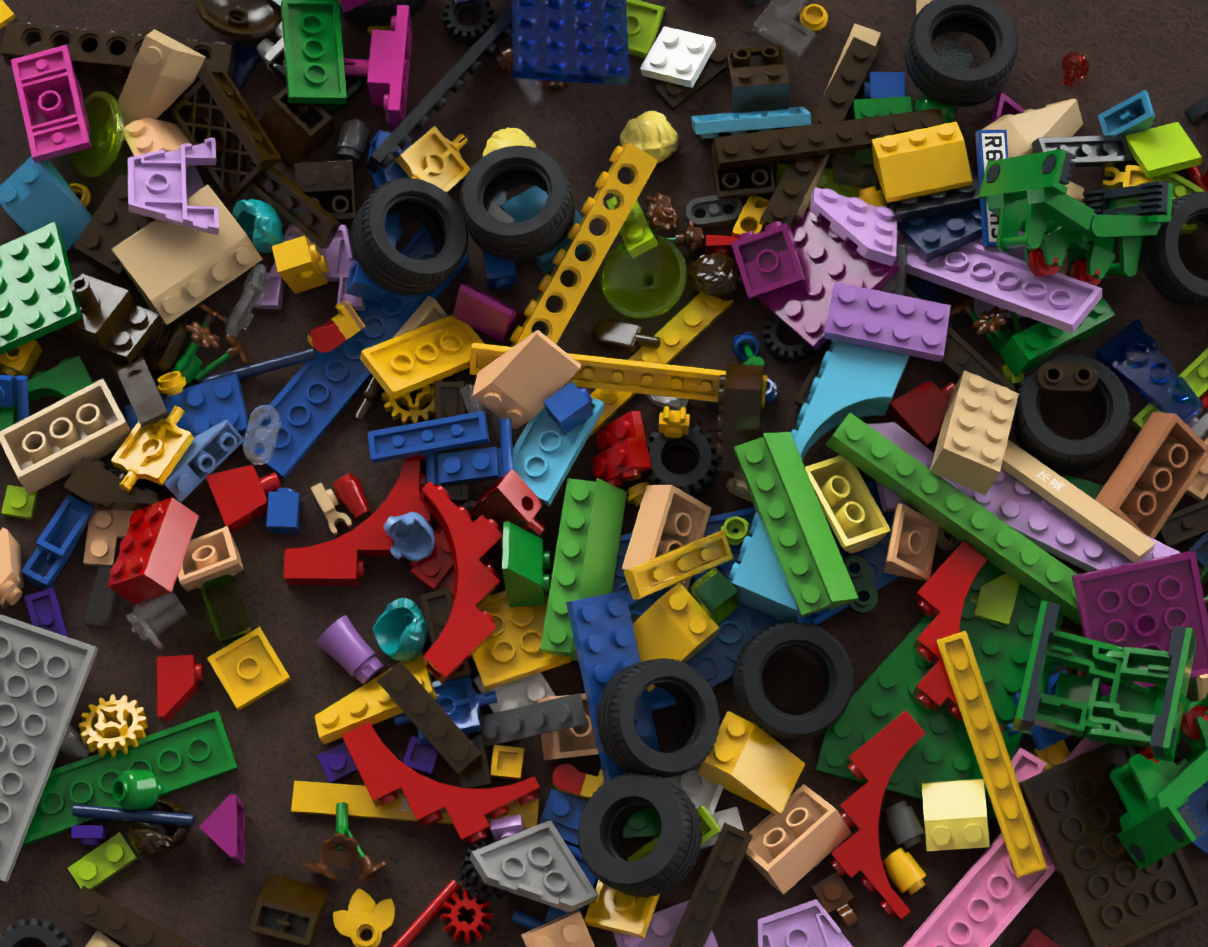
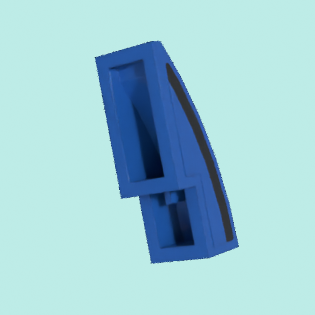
[21,494,94,590]

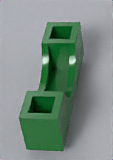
[999,297,1116,377]
[0,356,94,431]

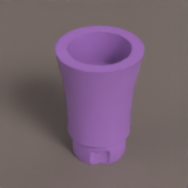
[315,615,384,685]

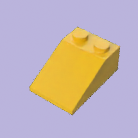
[633,582,719,693]
[697,711,805,816]

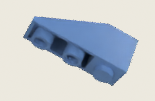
[161,419,244,502]

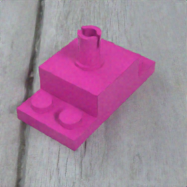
[344,5,413,132]
[11,45,92,163]

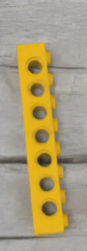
[510,142,658,347]

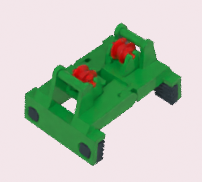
[1110,693,1208,870]

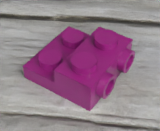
[731,222,806,300]

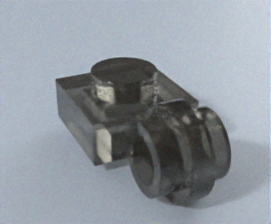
[832,153,881,190]

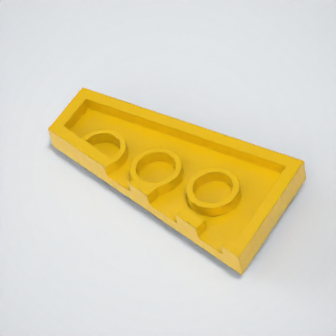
[315,651,437,744]

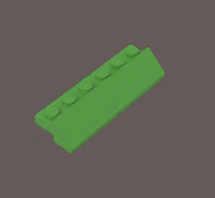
[734,432,858,618]
[540,478,627,661]

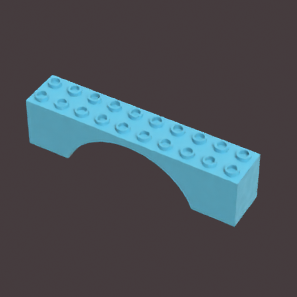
[728,340,910,622]

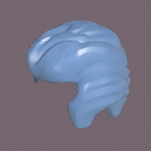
[383,512,435,561]

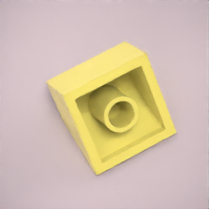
[921,779,990,851]

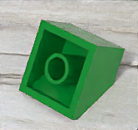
[851,96,912,165]
[502,522,551,607]

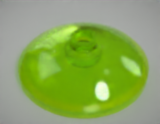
[72,91,124,178]
[602,234,687,320]

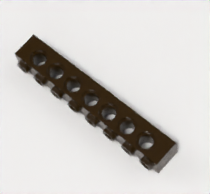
[1,21,236,85]

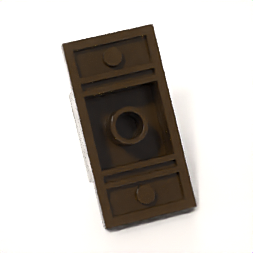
[48,274,162,364]

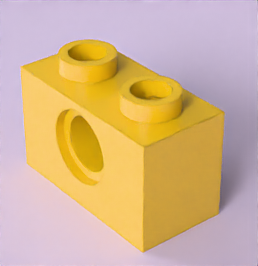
[272,235,329,294]

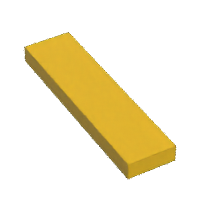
[624,531,734,600]

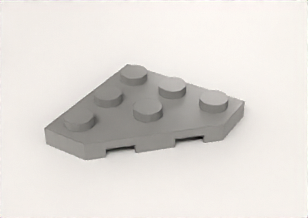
[470,820,598,912]

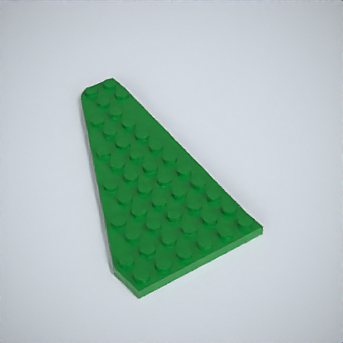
[815,475,1104,821]

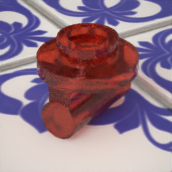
[1061,52,1090,86]

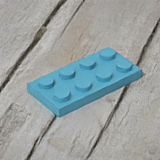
[691,107,811,138]
[496,386,605,506]

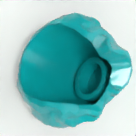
[232,199,285,254]
[373,598,428,661]

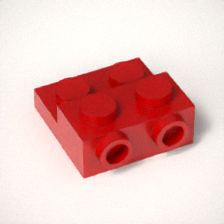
[591,411,651,488]
[410,528,495,599]

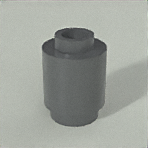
[336,119,369,164]
[883,801,925,850]

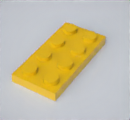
[360,314,484,400]

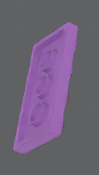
[823,282,951,362]

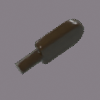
[594,319,661,352]
[353,376,384,423]

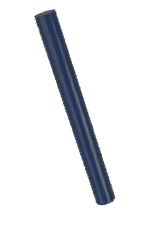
[201,347,317,383]
[72,804,196,827]

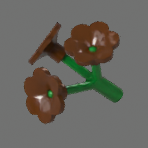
[302,802,388,885]

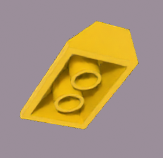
[872,122,973,203]

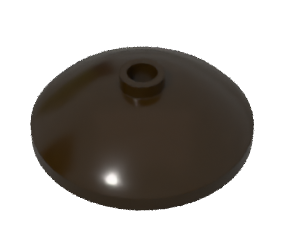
[196,0,281,40]

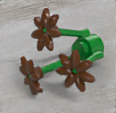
[949,295,1021,352]
[172,303,250,383]

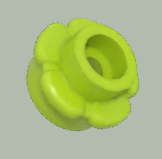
[721,516,750,545]

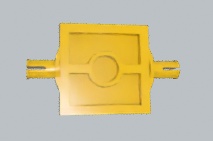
[395,126,471,193]
[111,406,194,492]

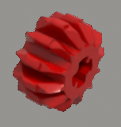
[440,890,494,944]

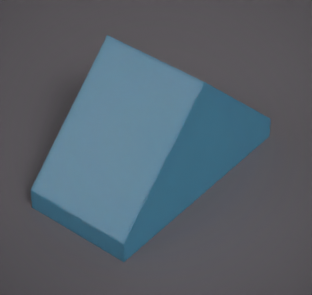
[1098,90,1155,136]

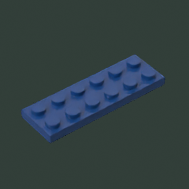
[566,590,660,782]

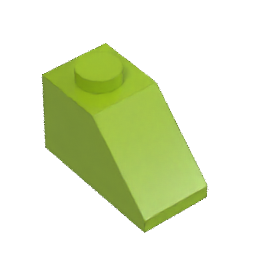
[971,573,1020,627]

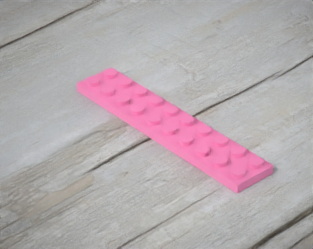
[903,737,1106,947]

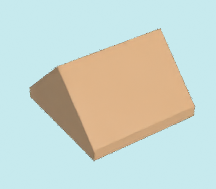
[883,504,939,581]

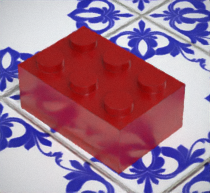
[107,497,199,604]

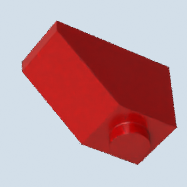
[157,655,203,722]

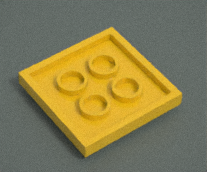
[472,591,571,691]

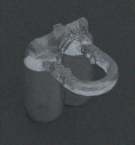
[127,590,189,650]

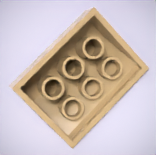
[111,185,263,325]

